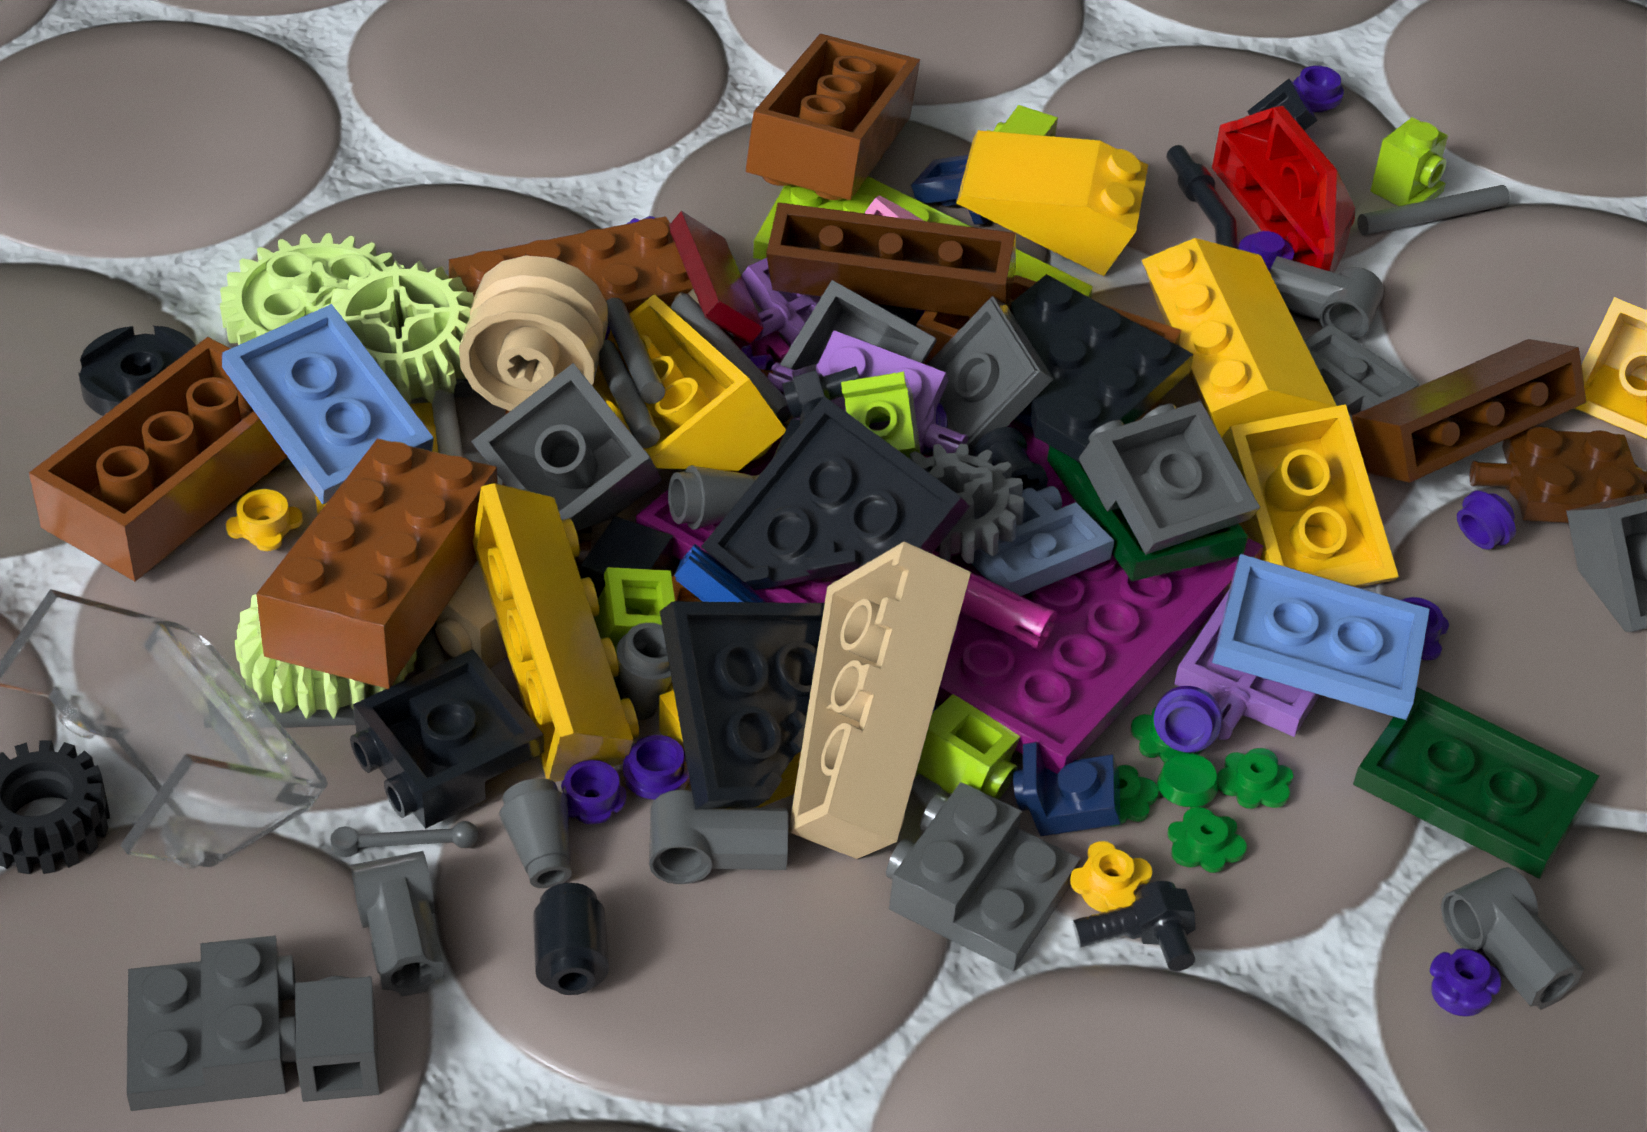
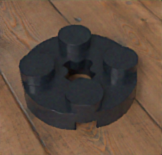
[78,325,196,416]

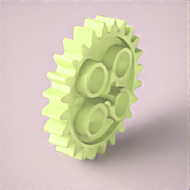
[220,233,405,345]

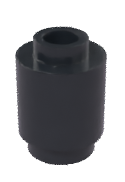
[533,883,609,995]

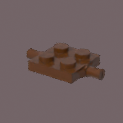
[1469,427,1647,523]

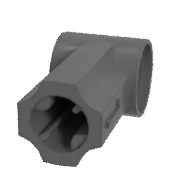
[1270,256,1384,340]
[649,790,788,884]
[351,851,444,997]
[1441,867,1584,1010]

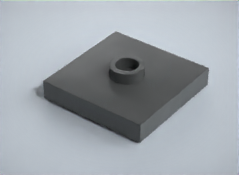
[926,296,1053,456]

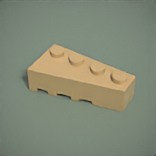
[788,542,971,859]

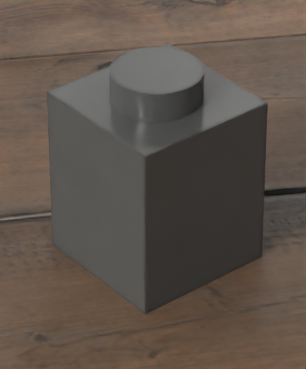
[295,976,379,1102]

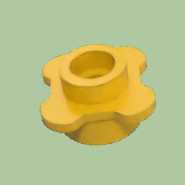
[226,489,303,551]
[1070,841,1152,912]

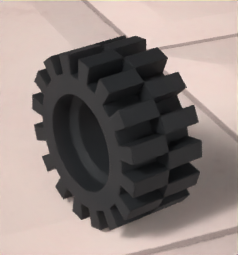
[0,740,110,874]

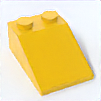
[956,130,1148,276]
[1222,404,1399,588]

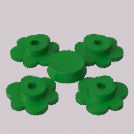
[1113,706,1294,873]

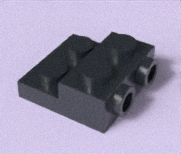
[350,649,544,829]

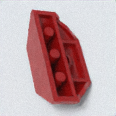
[1212,106,1355,273]

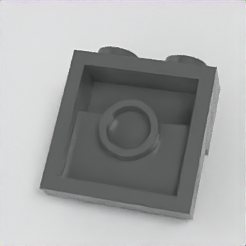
[1078,401,1260,555]
[886,782,1081,971]
[127,935,296,1111]

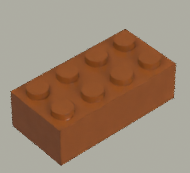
[745,33,920,200]
[449,216,693,314]
[29,337,287,582]
[256,438,498,689]

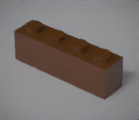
[766,202,1016,317]
[1352,339,1587,483]

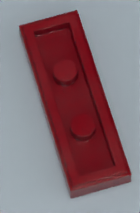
[669,211,764,343]

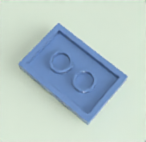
[222,304,434,504]
[1212,554,1430,720]

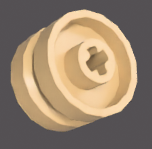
[459,255,608,411]

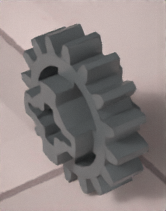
[910,444,1024,564]

